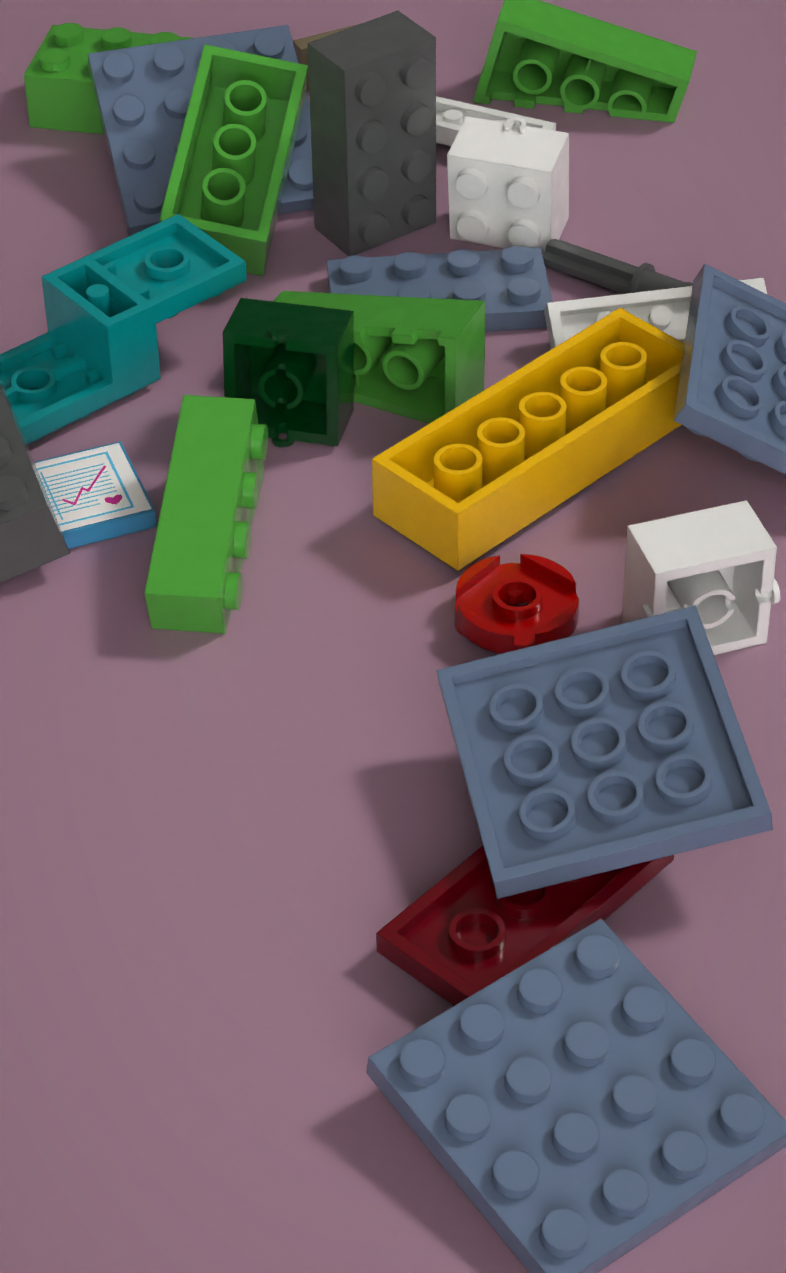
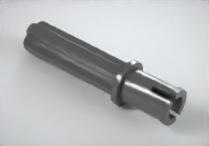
[543,239,693,294]

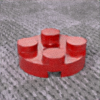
[455,554,579,654]

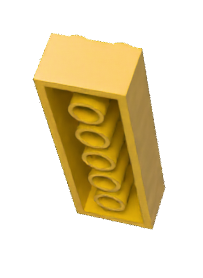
[372,308,684,571]

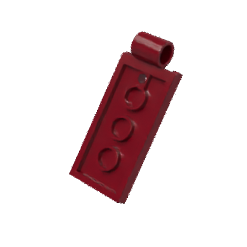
[376,846,674,1006]

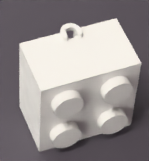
[447,116,569,255]
[622,500,780,655]

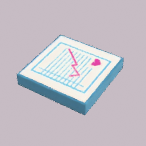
[34,441,157,549]

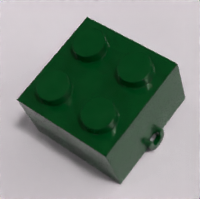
[222,298,354,447]

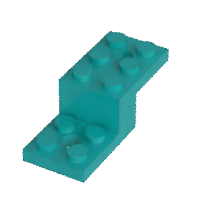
[0,214,247,444]

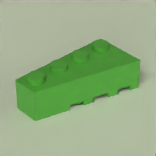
[473,0,697,123]
[273,291,485,424]
[144,395,268,634]

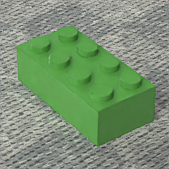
[24,23,192,135]
[159,44,308,276]

